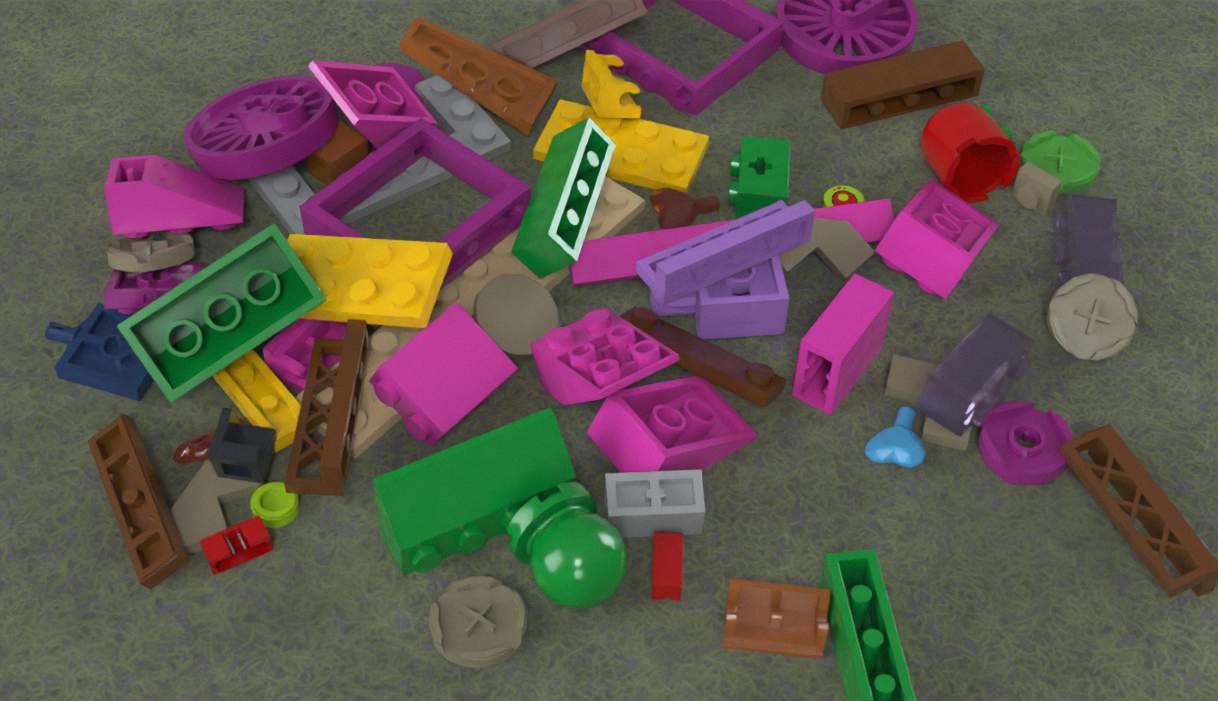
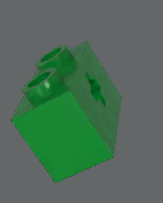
[728,136,790,220]

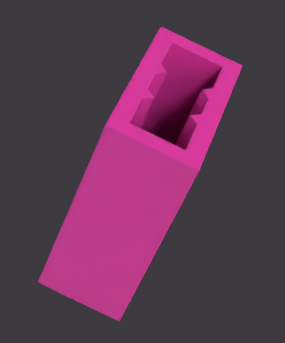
[792,273,894,416]
[369,302,519,447]

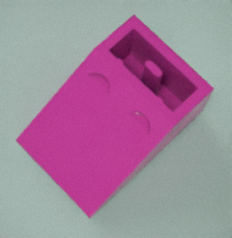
[104,155,245,238]
[530,308,679,405]

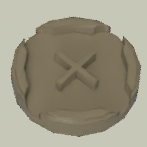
[106,230,195,272]
[1047,273,1138,361]
[472,274,559,360]
[428,576,528,668]

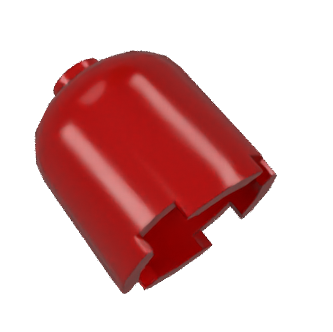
[920,102,1021,204]

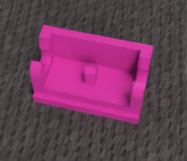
[263,318,347,392]

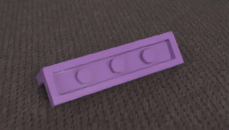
[636,200,815,305]

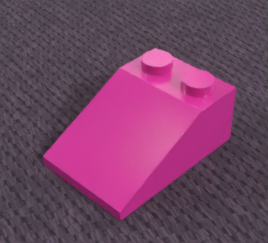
[308,60,438,150]
[874,179,1000,299]
[586,376,758,473]

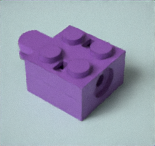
[650,255,789,340]

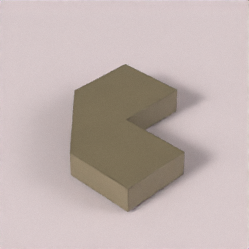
[779,217,876,281]
[884,355,975,451]
[170,460,264,555]

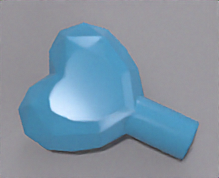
[865,407,926,468]

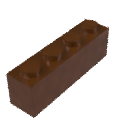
[821,40,985,130]

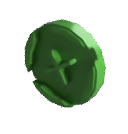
[1020,131,1101,193]

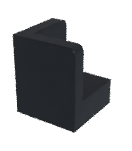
[208,407,277,484]

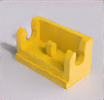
[581,50,642,119]

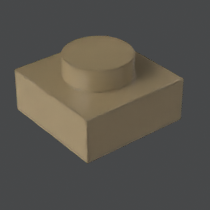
[1011,162,1062,216]

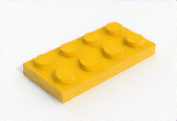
[533,99,709,197]
[287,234,453,328]

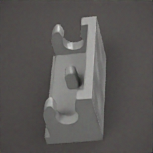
[604,469,706,538]

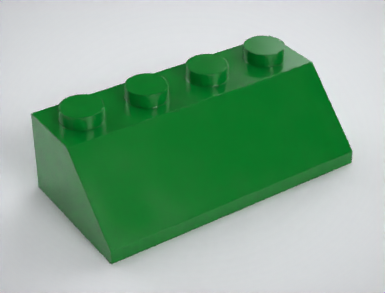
[117,223,327,403]
[373,407,577,576]

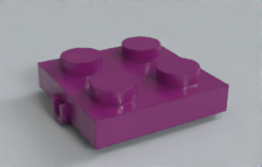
[103,262,204,314]

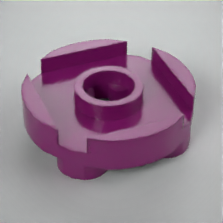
[978,401,1073,485]

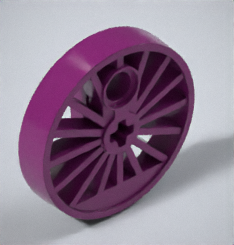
[776,0,918,74]
[183,75,339,180]

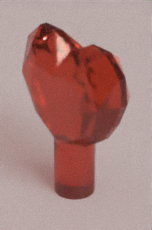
[650,187,720,230]
[173,417,246,465]

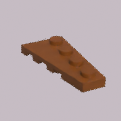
[399,16,558,136]

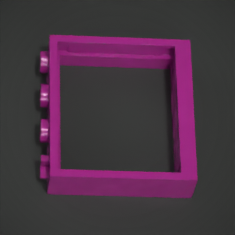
[579,0,784,116]
[299,118,531,290]

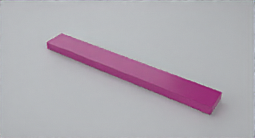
[568,198,895,288]

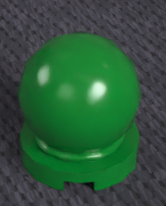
[506,482,627,611]

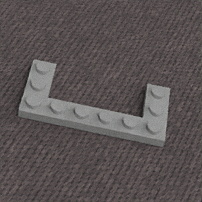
[247,75,511,234]

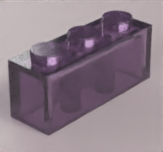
[1052,194,1124,292]
[914,313,1035,438]

